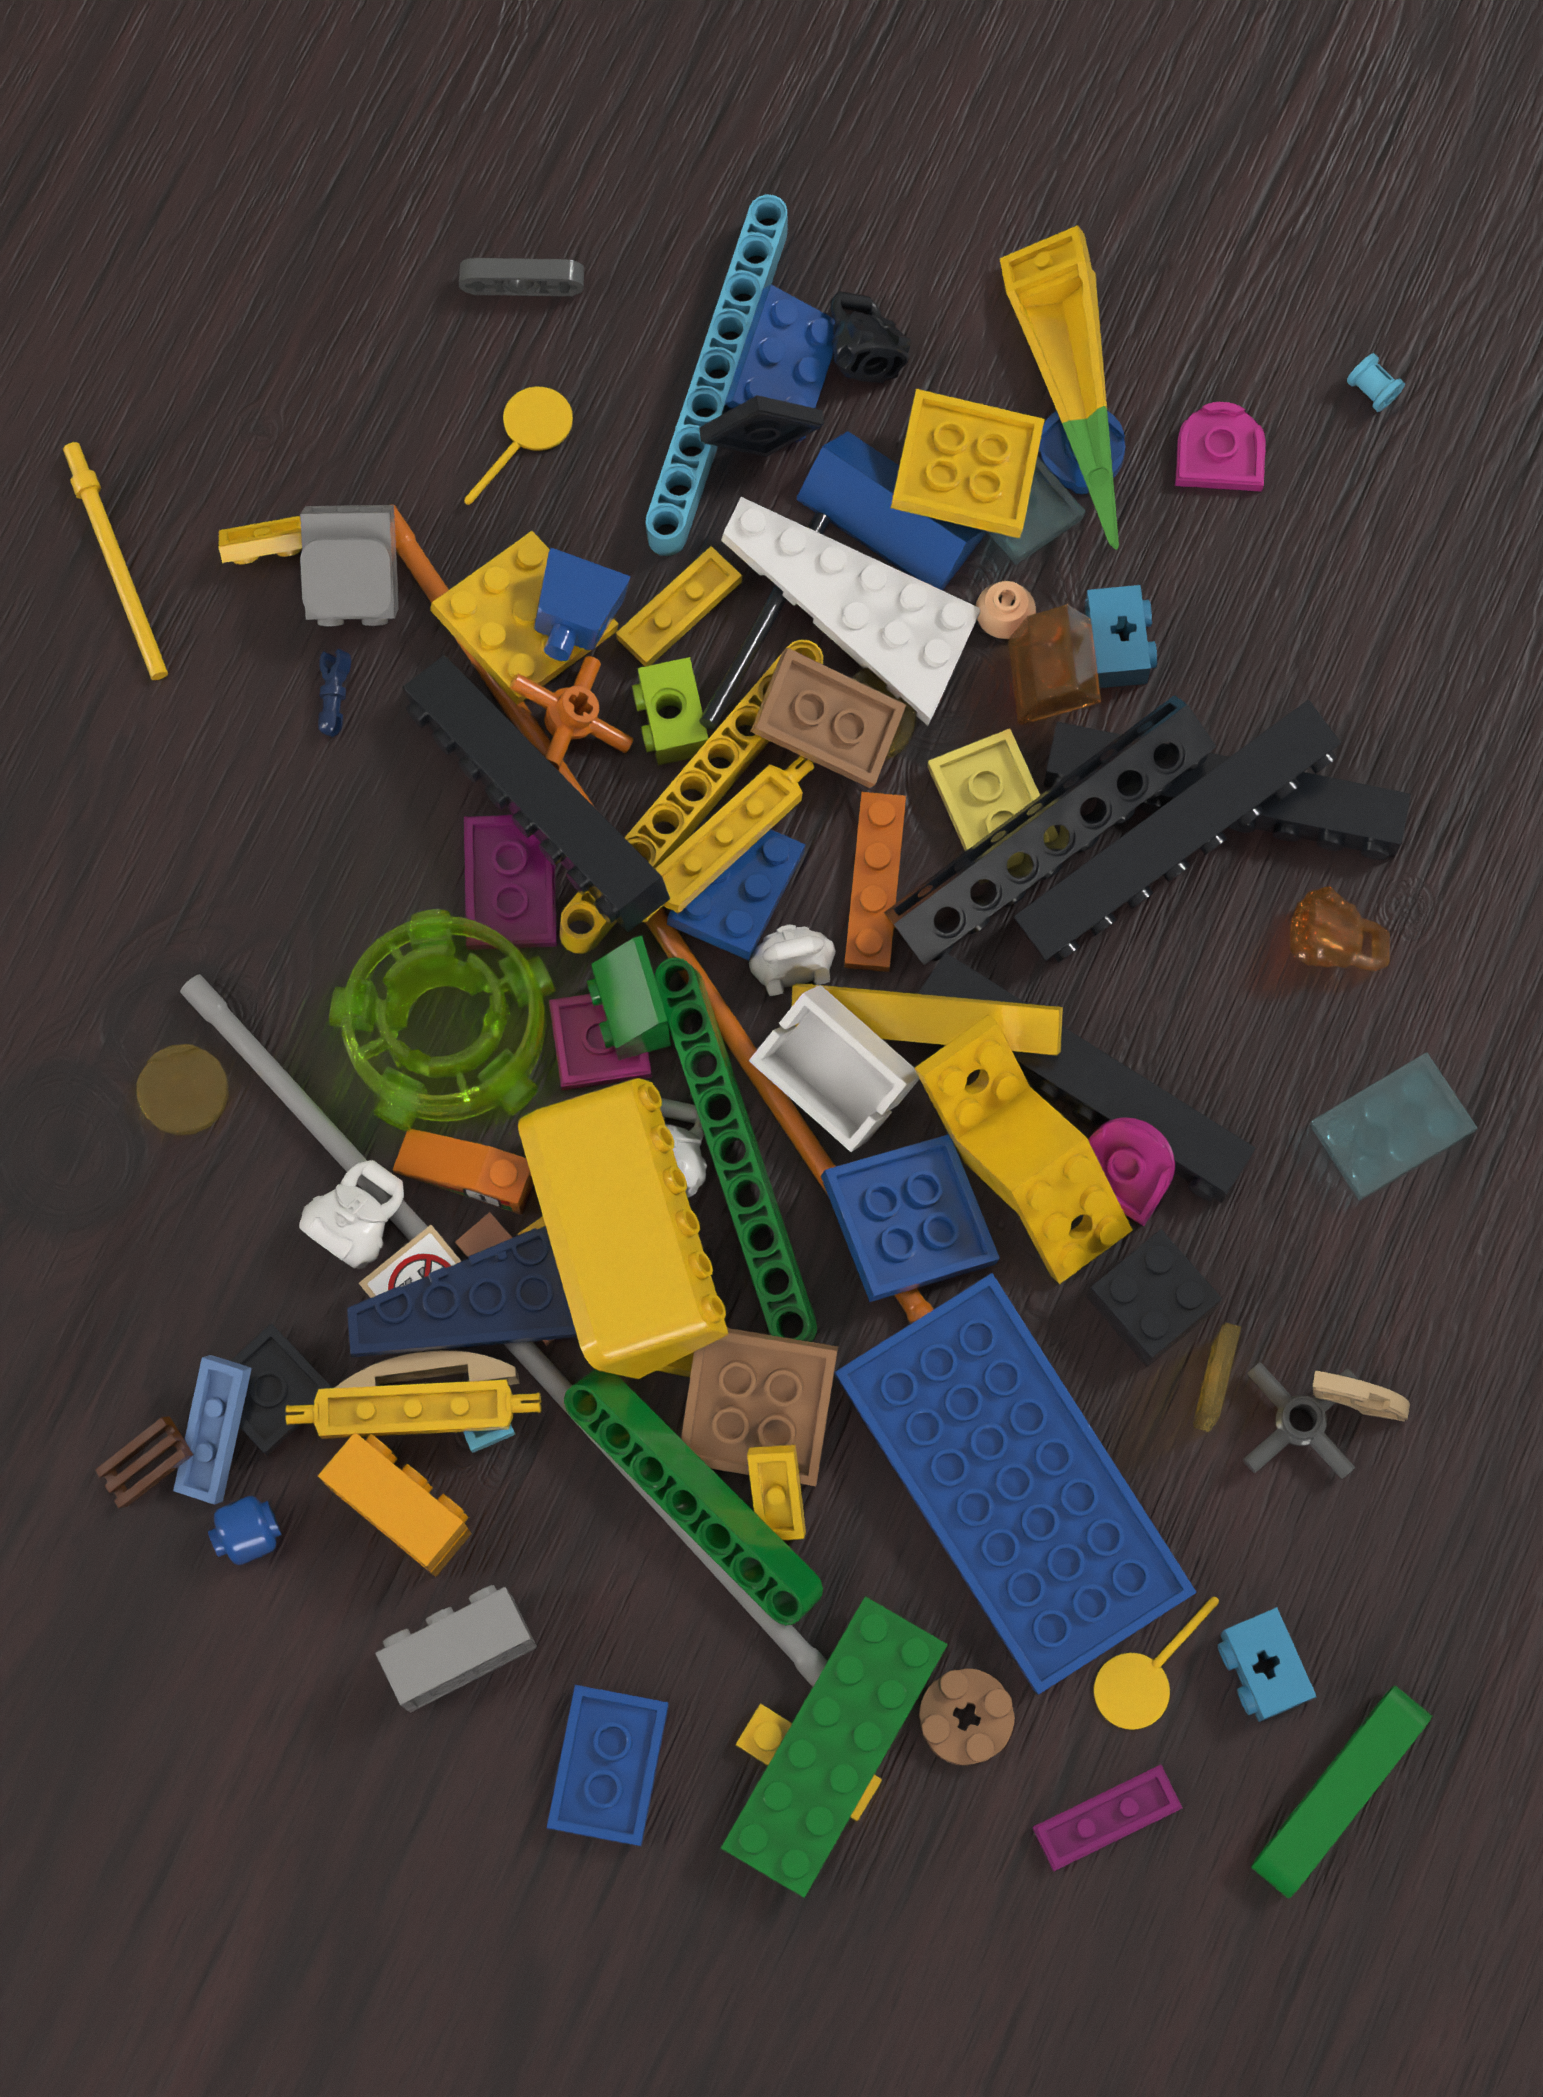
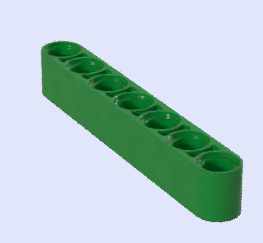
[564,1369,823,1625]

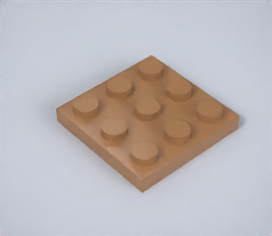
[681,1328,838,1486]

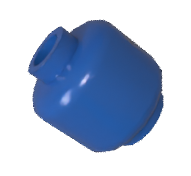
[208,1496,282,1565]

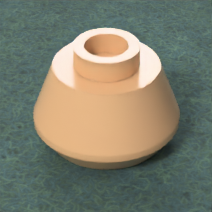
[976,581,1036,639]

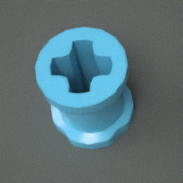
[1347,353,1405,412]

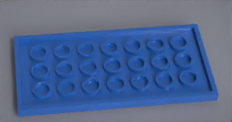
[834,1273,1197,1695]

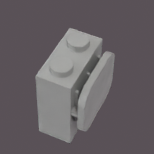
[300,505,399,626]

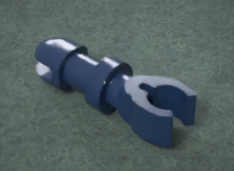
[318,649,351,737]

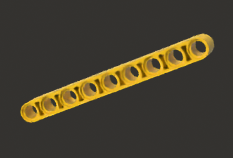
[559,640,823,954]

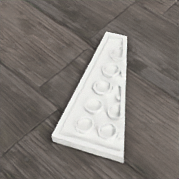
[721,497,980,726]

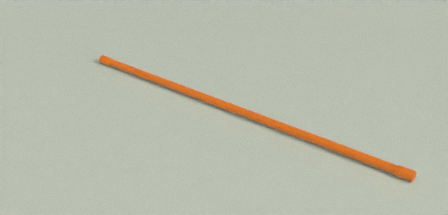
[394,505,934,1324]

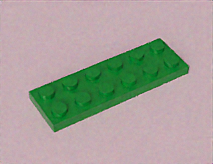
[721,1596,948,1898]

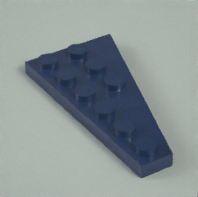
[347,1226,577,1358]

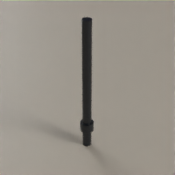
[699,512,830,730]

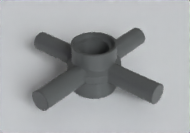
[1243,1362,1358,1480]

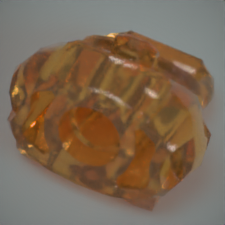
[1290,886,1390,971]

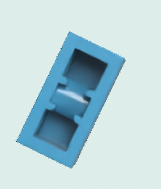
[1084,585,1157,689]
[1217,1608,1317,1722]

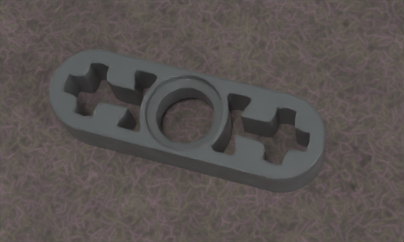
[459,258,584,296]

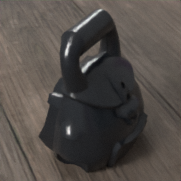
[830,291,911,384]

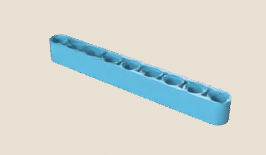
[646,194,788,556]

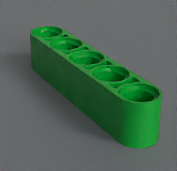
[1250,1684,1432,1899]

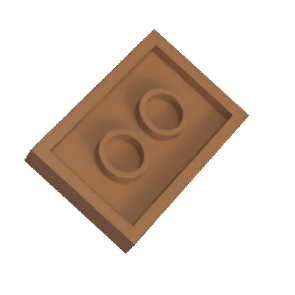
[750,648,906,788]

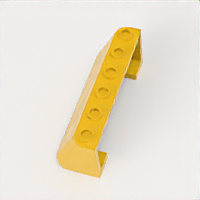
[518,1078,729,1379]

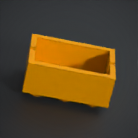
[318,1432,472,1577]

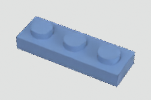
[173,1355,252,1505]

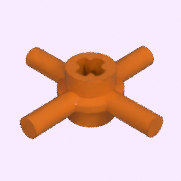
[510,656,634,770]

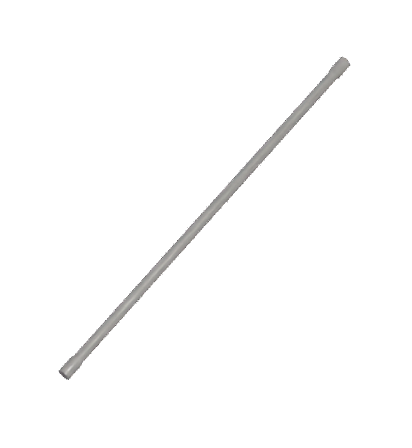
[180,974,828,1687]

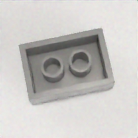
[375,1585,537,1713]

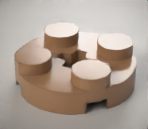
[919,1669,1014,1766]

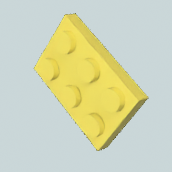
[927,728,1058,884]

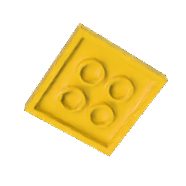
[890,389,1045,538]
[430,531,618,705]

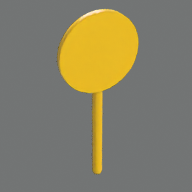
[464,387,573,505]
[1094,1596,1219,1730]

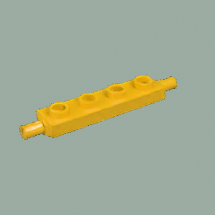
[642,755,814,923]
[285,1380,541,1439]

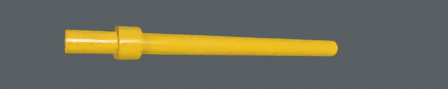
[63,442,168,680]

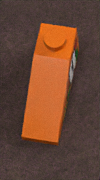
[393,1128,533,1215]

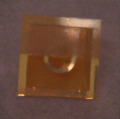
[1008,605,1101,725]

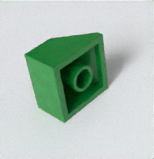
[586,936,671,1060]

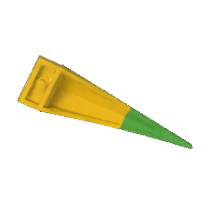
[999,225,1119,550]

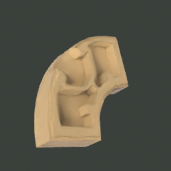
[1313,1371,1410,1422]

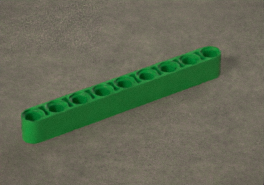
[654,957,817,1342]

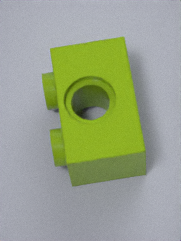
[632,657,709,765]

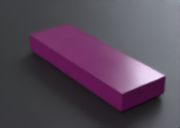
[1032,1765,1182,1872]

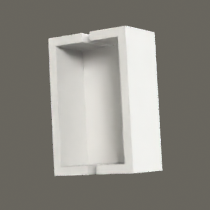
[749,985,920,1152]

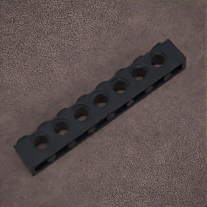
[884,695,1216,965]

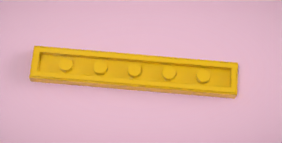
[792,983,1063,1055]

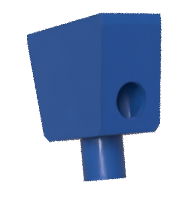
[534,548,631,661]

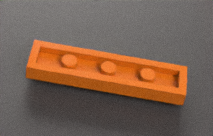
[845,792,906,972]

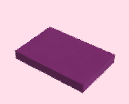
[464,815,557,950]

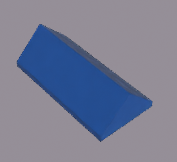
[797,431,988,591]

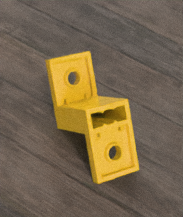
[914,1015,1133,1284]

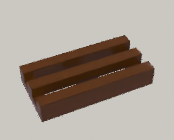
[95,1416,194,1508]

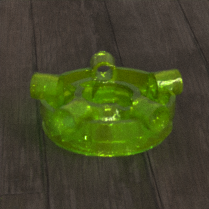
[329,909,556,1132]

